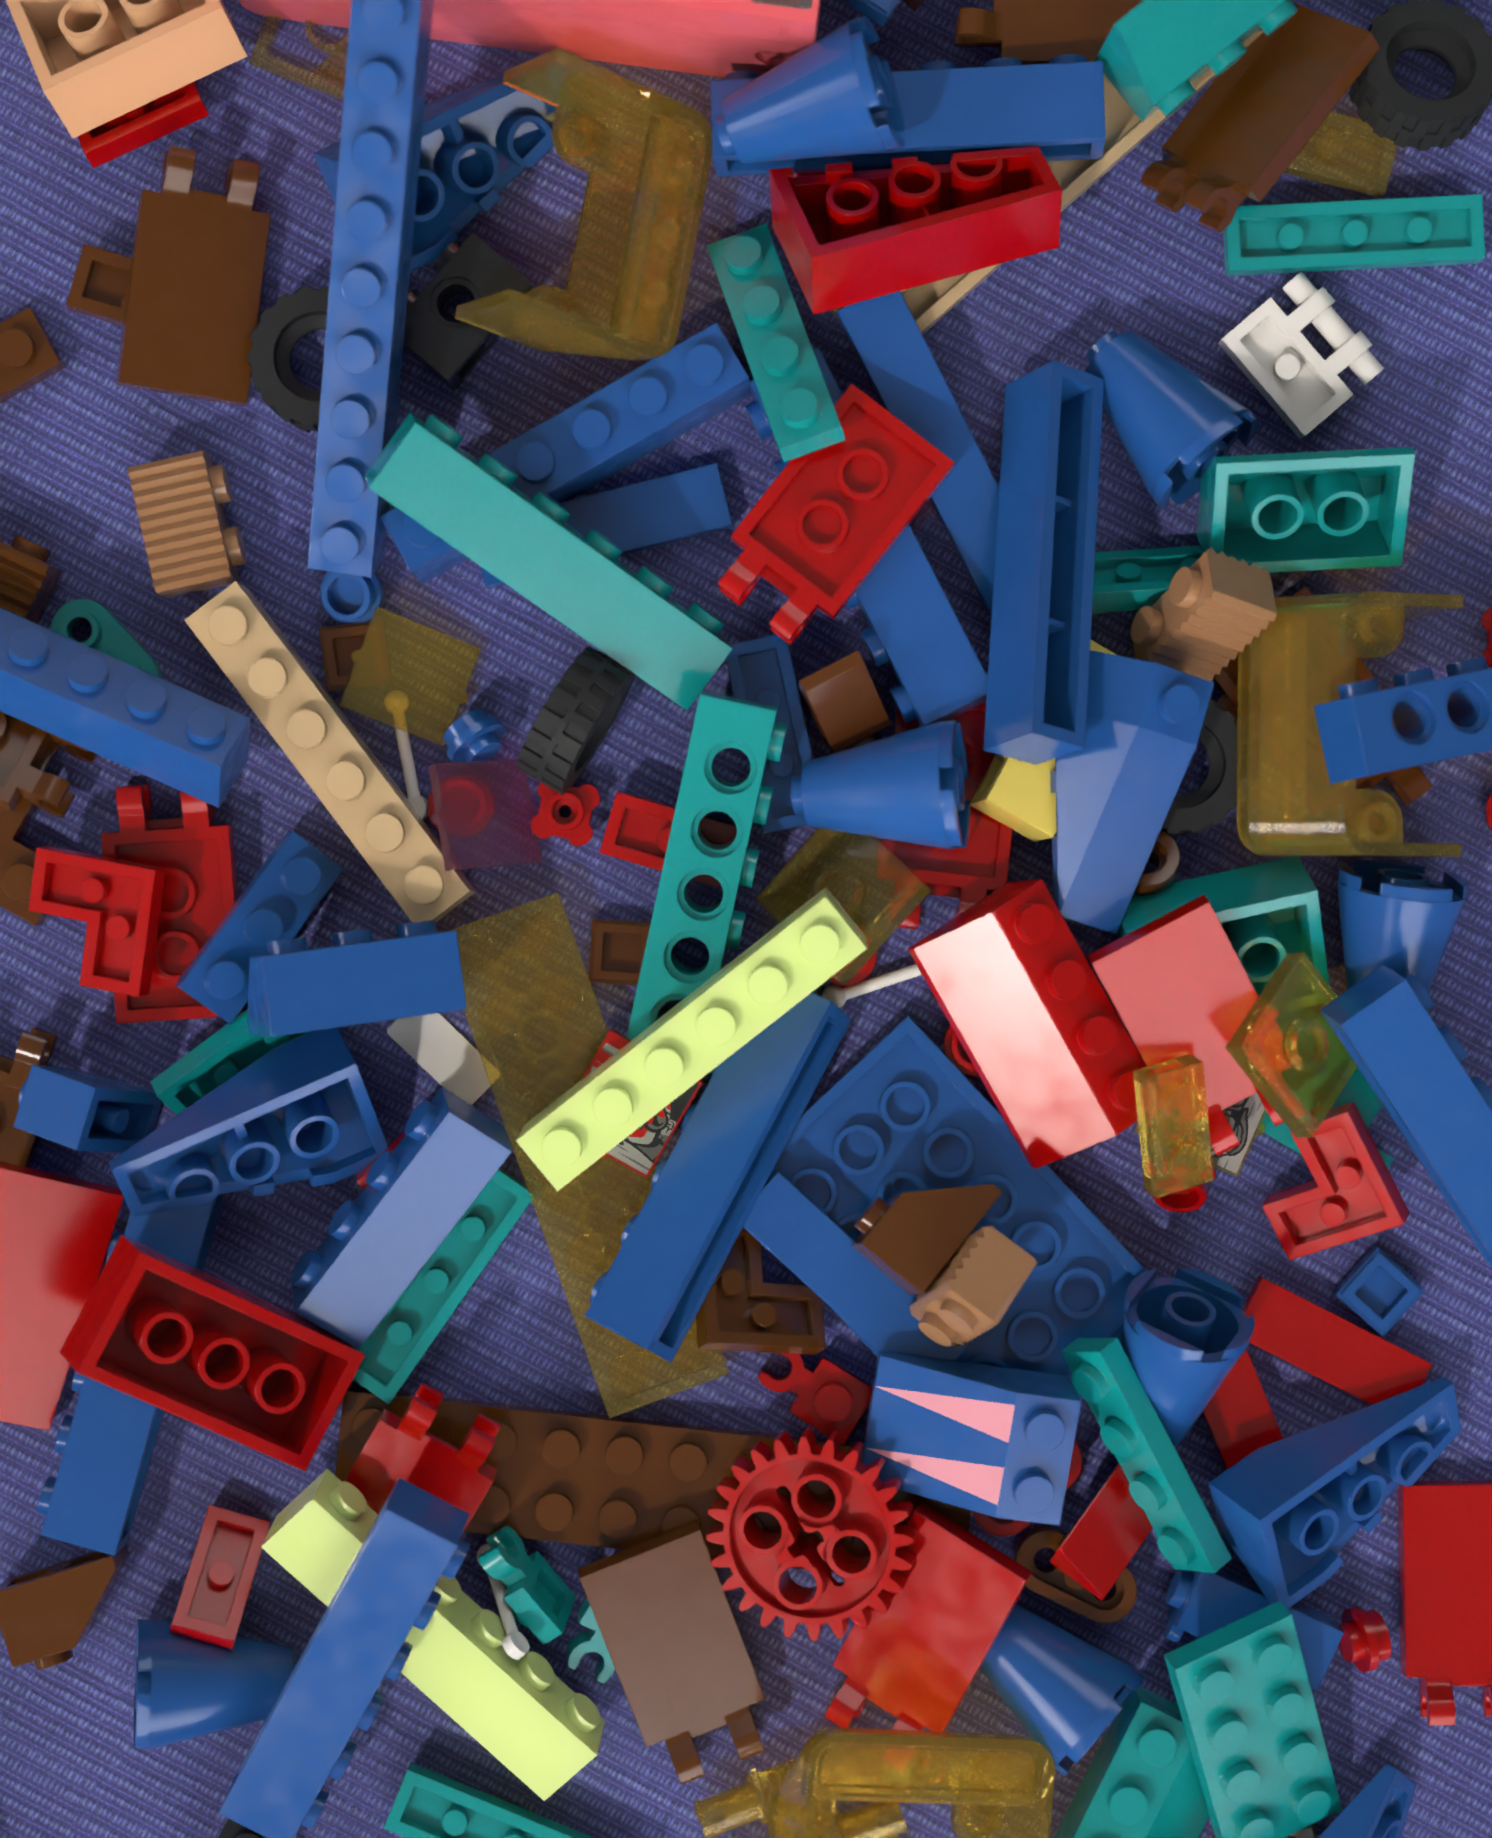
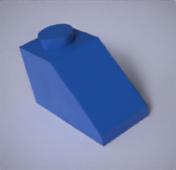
[13,1065,162,1153]

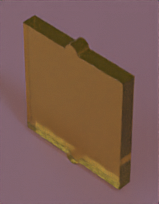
[338,607,481,746]

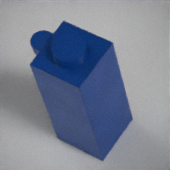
[1164,1568,1344,1691]

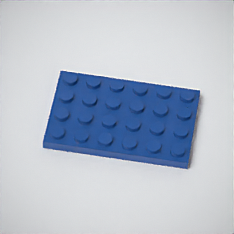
[766,1015,1146,1381]

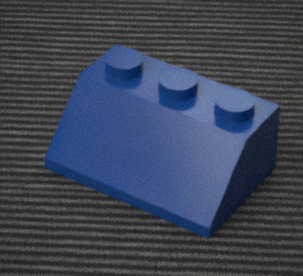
[247,920,467,1037]

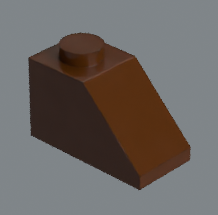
[798,650,891,754]
[851,1184,1003,1295]
[0,1544,129,1670]

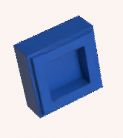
[1332,1245,1425,1337]

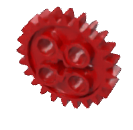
[706,1428,918,1641]

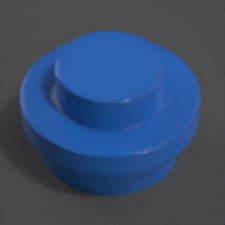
[320,571,384,624]
[443,709,505,767]

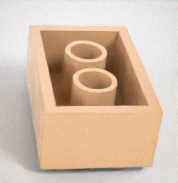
[6,0,248,138]

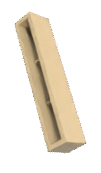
[185,581,477,923]

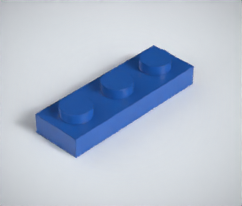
[726,635,813,834]
[175,830,344,1024]

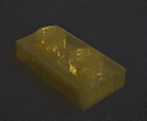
[1284,112,1397,198]
[1133,1054,1214,1198]

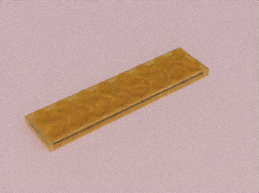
[449,892,730,1419]

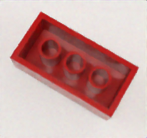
[59,1235,365,1471]

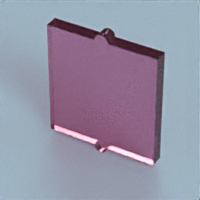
[428,759,541,871]

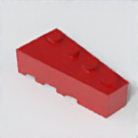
[769,146,1062,315]

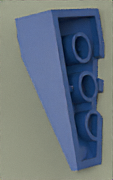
[1050,650,1214,934]
[108,1028,388,1217]

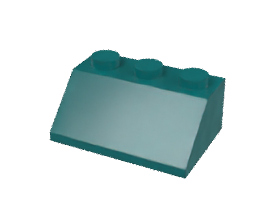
[1094,0,1298,122]
[1197,447,1415,573]
[1116,855,1331,1015]
[1054,1686,1209,1838]

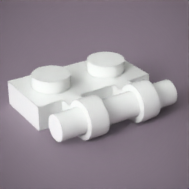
[1218,271,1384,440]

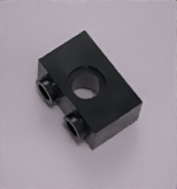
[403,232,537,392]

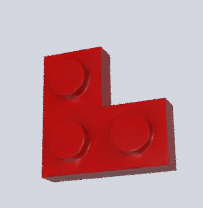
[28,846,166,997]
[1262,1101,1410,1260]

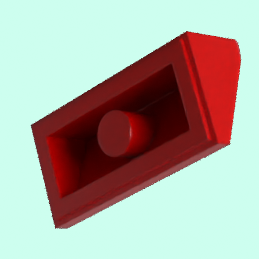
[1049,1464,1153,1601]

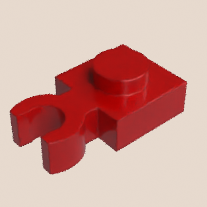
[758,1353,873,1445]

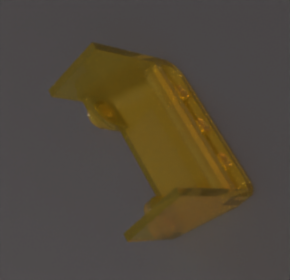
[455,48,712,361]
[1237,591,1463,859]
[767,1727,1055,1838]

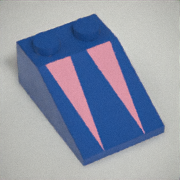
[861,1351,1082,1525]

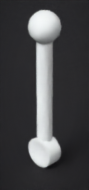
[383,690,428,819]
[822,964,922,1009]
[477,1544,530,1660]

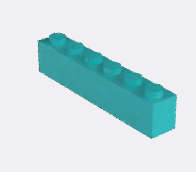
[364,412,733,710]

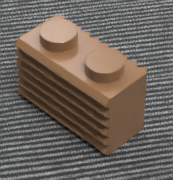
[128,450,247,598]
[1130,547,1277,682]
[909,1226,1037,1348]

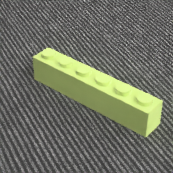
[516,887,867,1191]
[261,1469,605,1801]

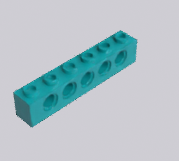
[626,690,787,1074]

